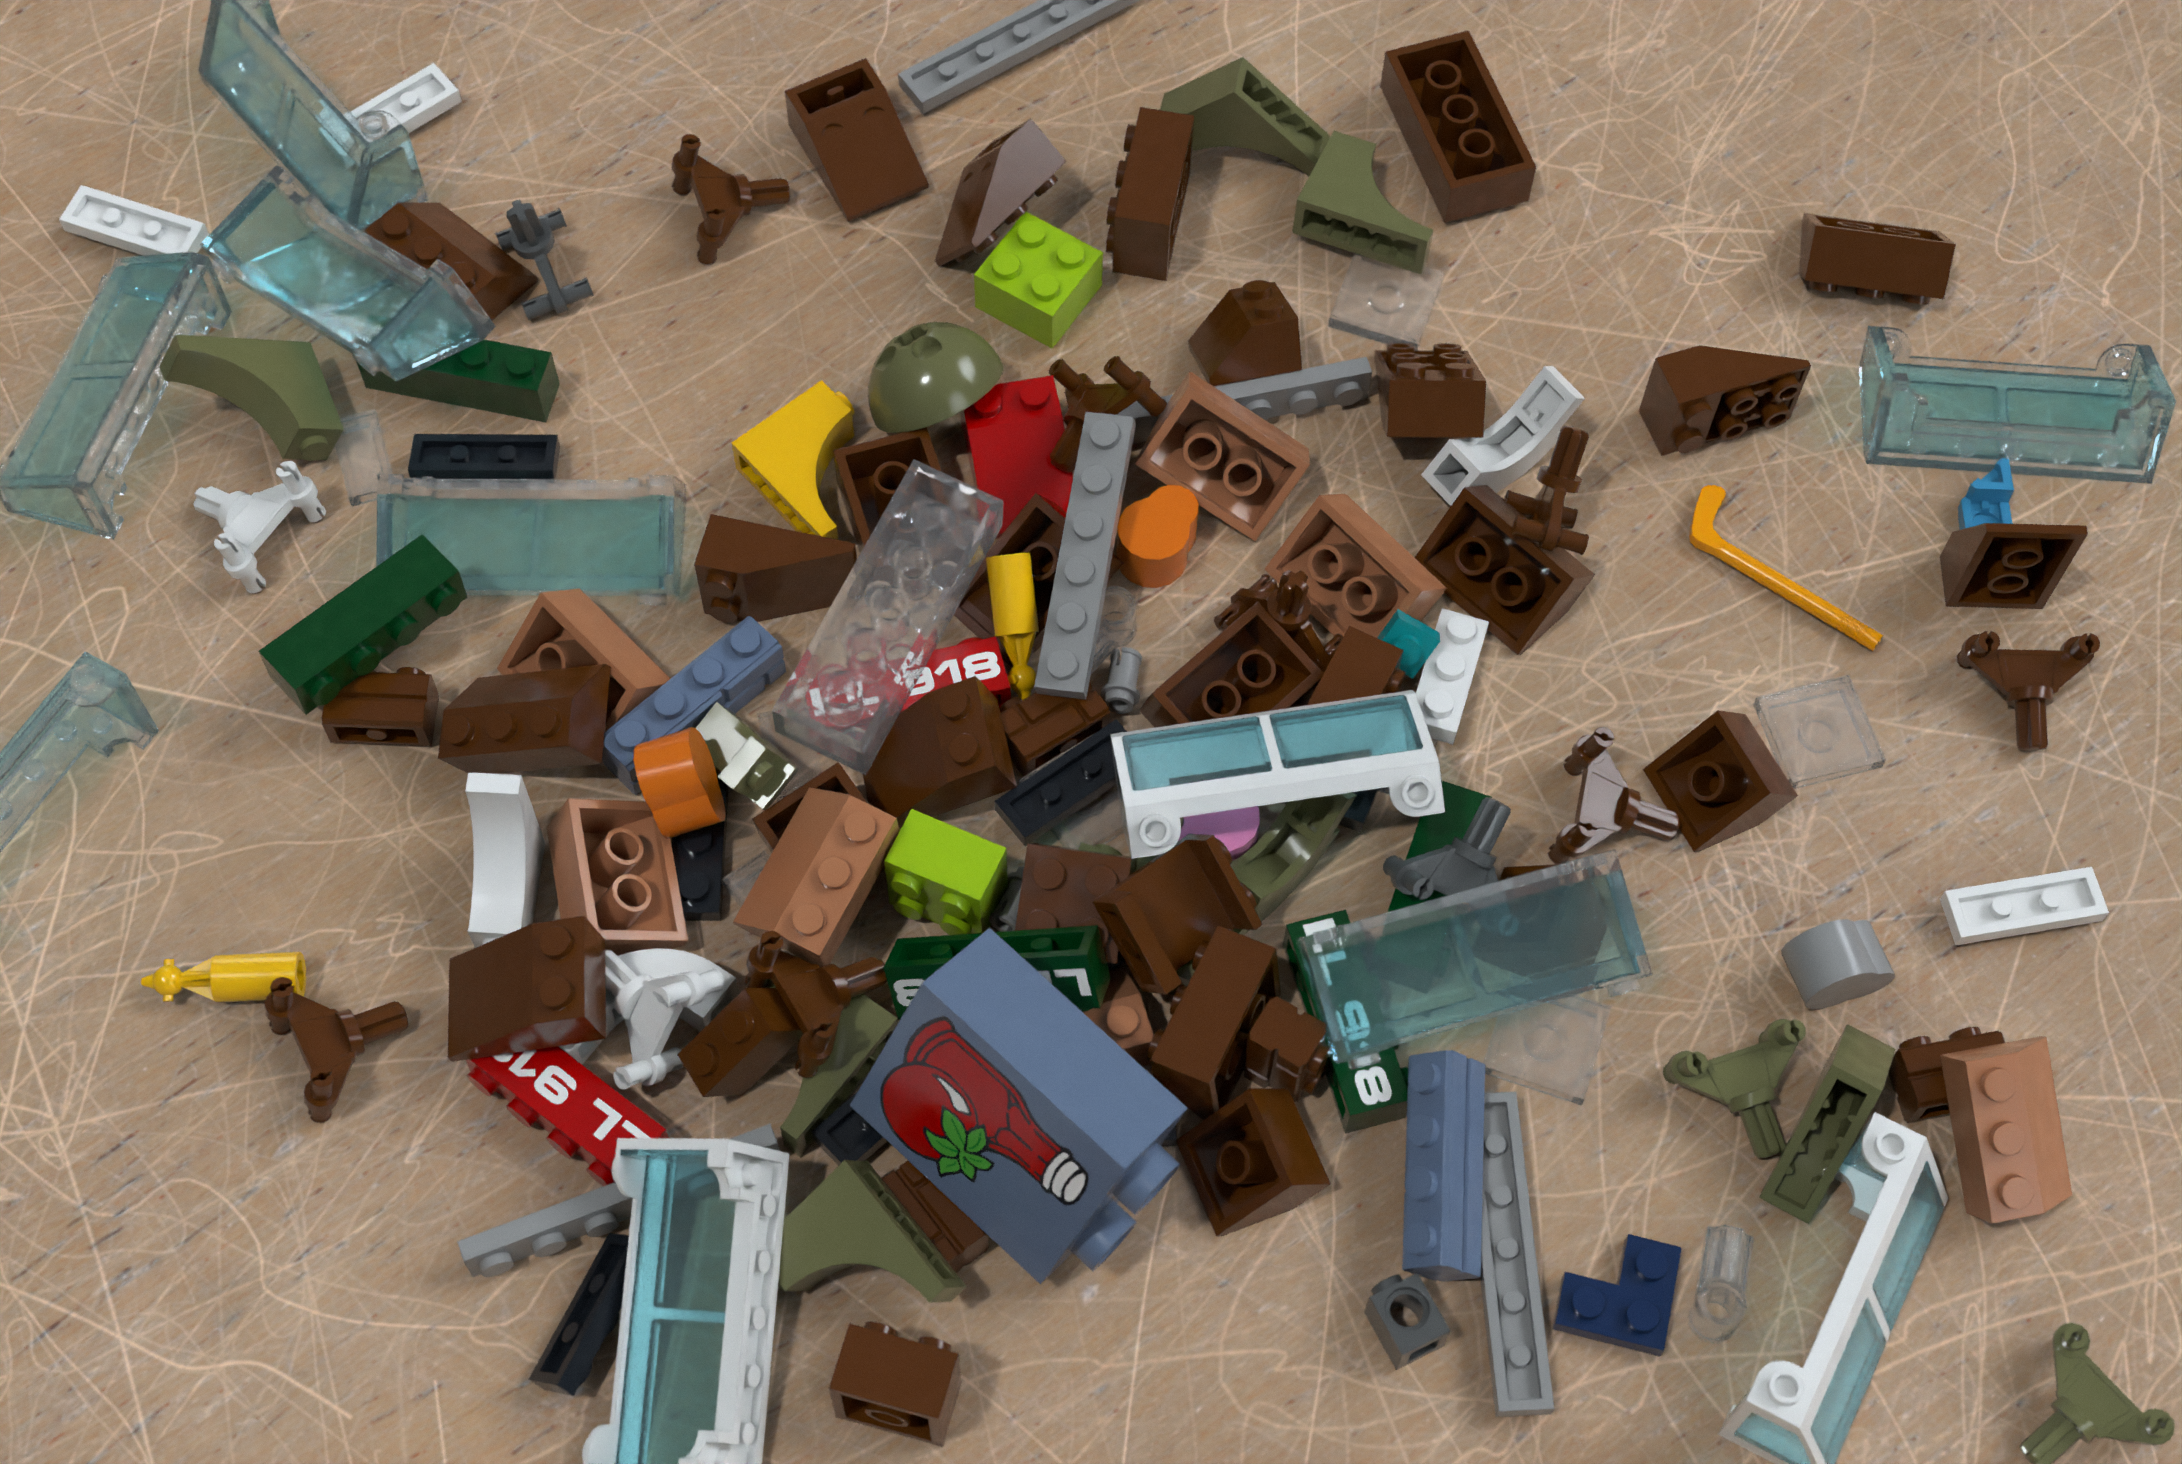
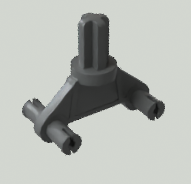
[495,200,594,321]
[1383,797,1519,938]

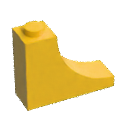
[731,380,854,540]

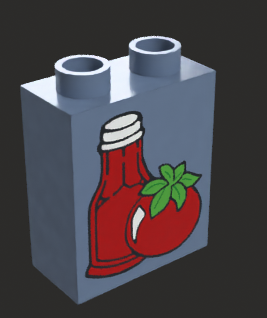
[850,928,1188,1284]

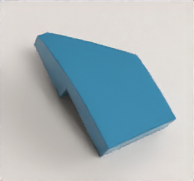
[1958,458,2014,530]

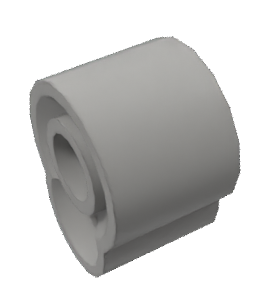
[1781,919,1895,1009]

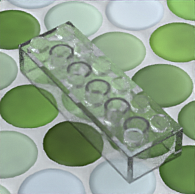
[772,459,1004,775]

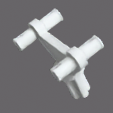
[193,461,326,594]
[605,950,725,1089]

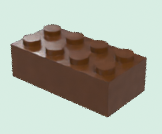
[1380,30,1536,223]

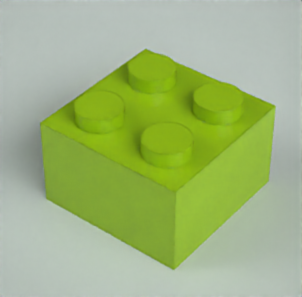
[974,212,1103,349]
[884,809,1008,935]

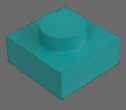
[1377,609,1440,679]

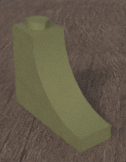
[1160,57,1330,176]
[1292,131,1434,275]
[159,335,344,461]
[766,954,898,1157]
[1759,1024,1896,1224]
[778,1160,967,1303]

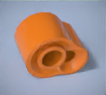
[1116,485,1199,588]
[634,727,726,839]

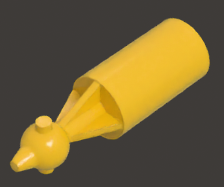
[986,553,1039,700]
[141,952,306,1002]

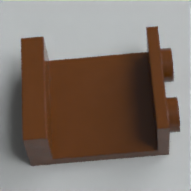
[1092,834,1263,995]

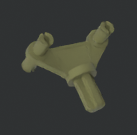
[1663,1019,1806,1158]
[2020,1323,2175,1464]

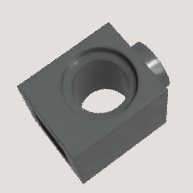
[1364,1273,1450,1370]

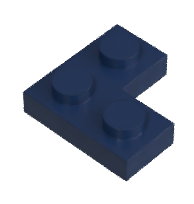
[1552,1234,1682,1357]

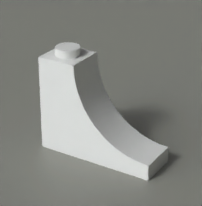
[465,772,545,948]

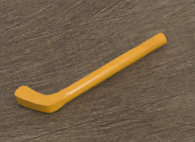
[1689,485,1883,651]

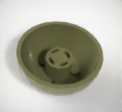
[868,322,1003,433]

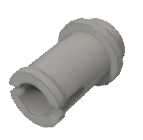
[1100,647,1142,714]
[989,867,1024,932]

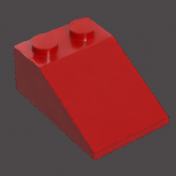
[960,375,1073,541]

